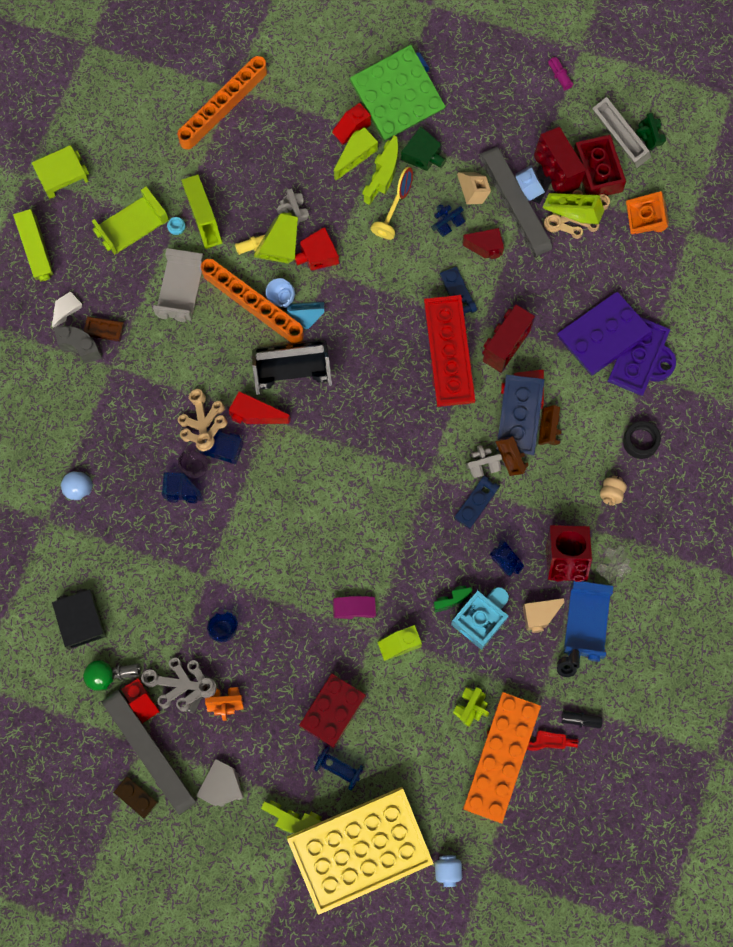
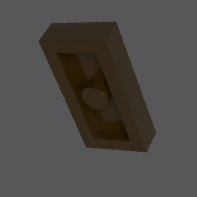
[113,776,158,819]

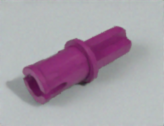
[548,57,574,91]

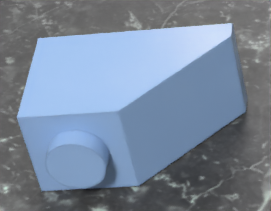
[516,165,545,201]

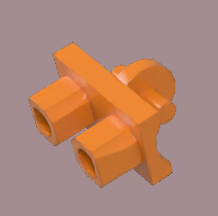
[205,687,244,721]

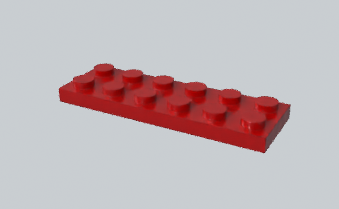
[424,295,475,407]

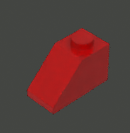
[332,103,371,145]

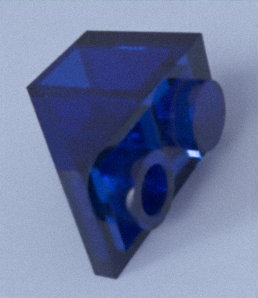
[162,472,203,503]

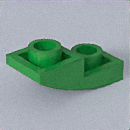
[433,586,472,613]

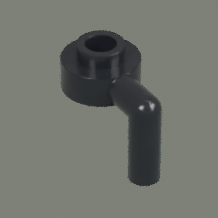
[557,649,580,677]

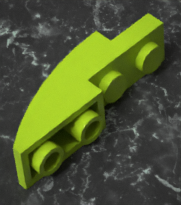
[362,135,398,205]
[261,800,322,834]

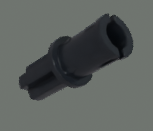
[561,710,603,729]

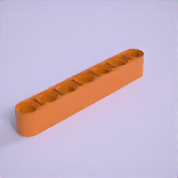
[177,56,267,149]
[201,259,304,343]

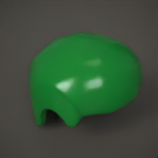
[83,660,113,691]

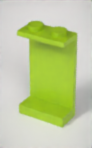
[92,186,169,255]

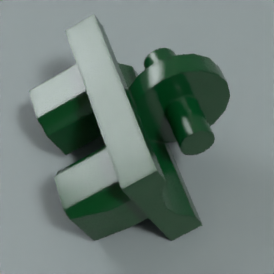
[635,113,666,151]

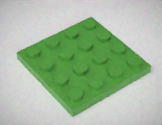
[349,45,446,142]

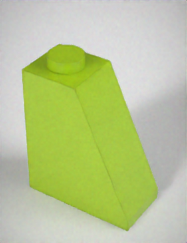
[254,212,298,264]

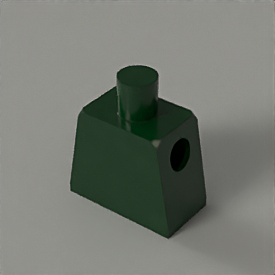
[401,127,446,171]

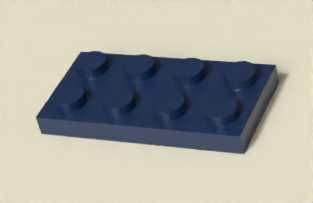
[496,374,545,455]

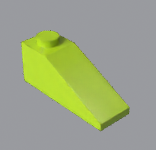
[334,127,378,181]
[543,193,605,224]

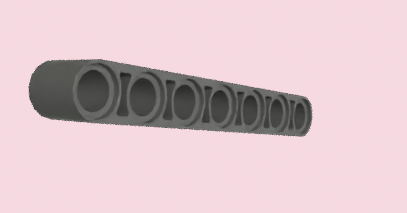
[480,147,552,257]
[101,689,197,815]

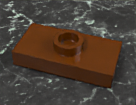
[84,316,124,342]

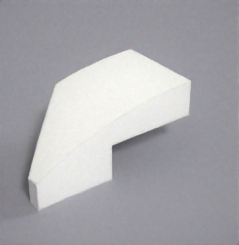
[52,292,82,328]

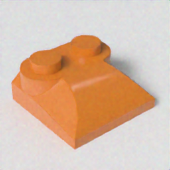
[626,191,669,234]

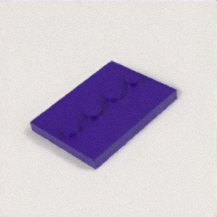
[557,292,652,376]

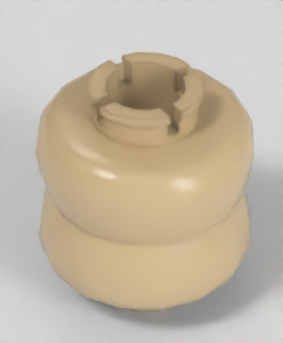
[600,476,627,506]

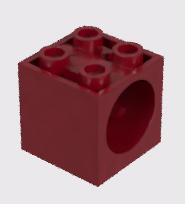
[546,525,592,582]

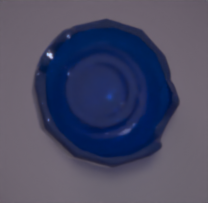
[207,611,238,642]

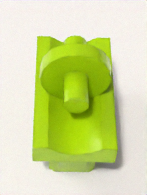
[453,687,490,727]

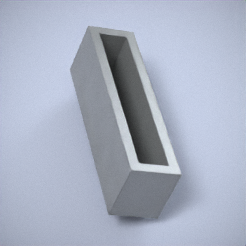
[592,97,651,168]

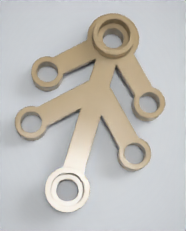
[544,190,610,239]
[178,389,228,451]

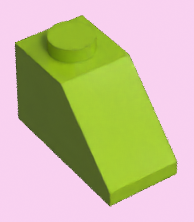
[377,625,422,661]

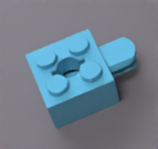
[451,587,509,650]

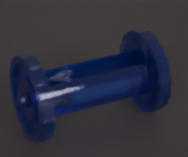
[313,746,364,791]

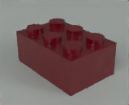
[534,127,586,194]
[574,135,626,196]
[482,305,535,373]
[299,674,366,749]

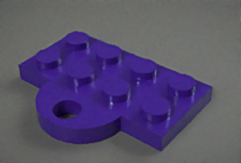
[607,317,676,396]

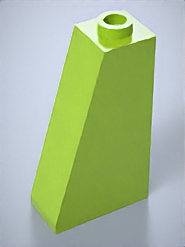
[181,175,222,249]
[13,209,54,282]

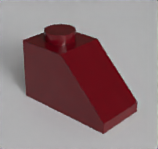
[462,228,504,259]

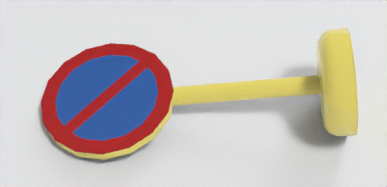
[371,167,413,240]

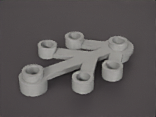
[141,658,217,712]

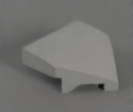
[196,759,244,807]

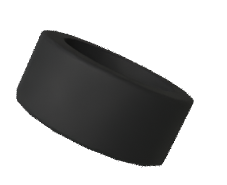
[623,421,661,459]

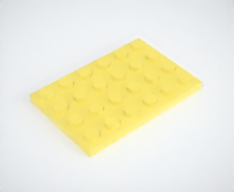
[287,787,433,915]

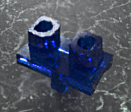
[431,204,466,237]
[489,540,524,577]

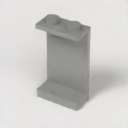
[153,248,204,322]

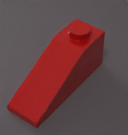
[228,391,291,424]

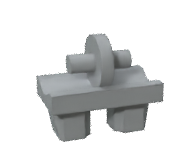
[277,189,309,226]
[465,445,502,478]

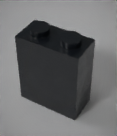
[52,589,107,650]

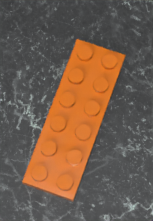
[463,692,541,824]

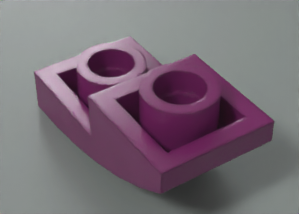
[333,596,376,619]

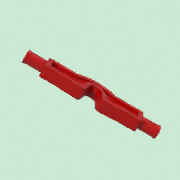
[486,730,578,751]

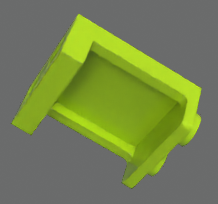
[32,145,89,199]

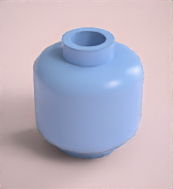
[435,855,463,887]

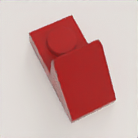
[121,678,159,723]

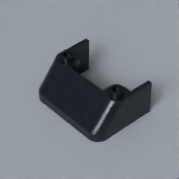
[252,340,332,395]

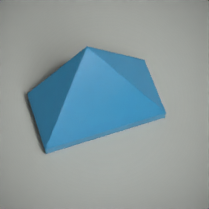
[287,302,324,329]

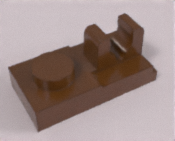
[538,405,562,446]
[495,436,529,476]

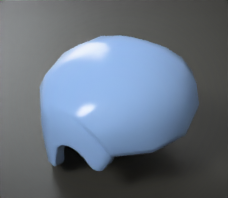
[265,278,296,308]
[61,471,93,500]

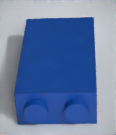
[564,581,613,662]

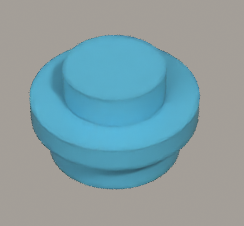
[167,217,186,235]

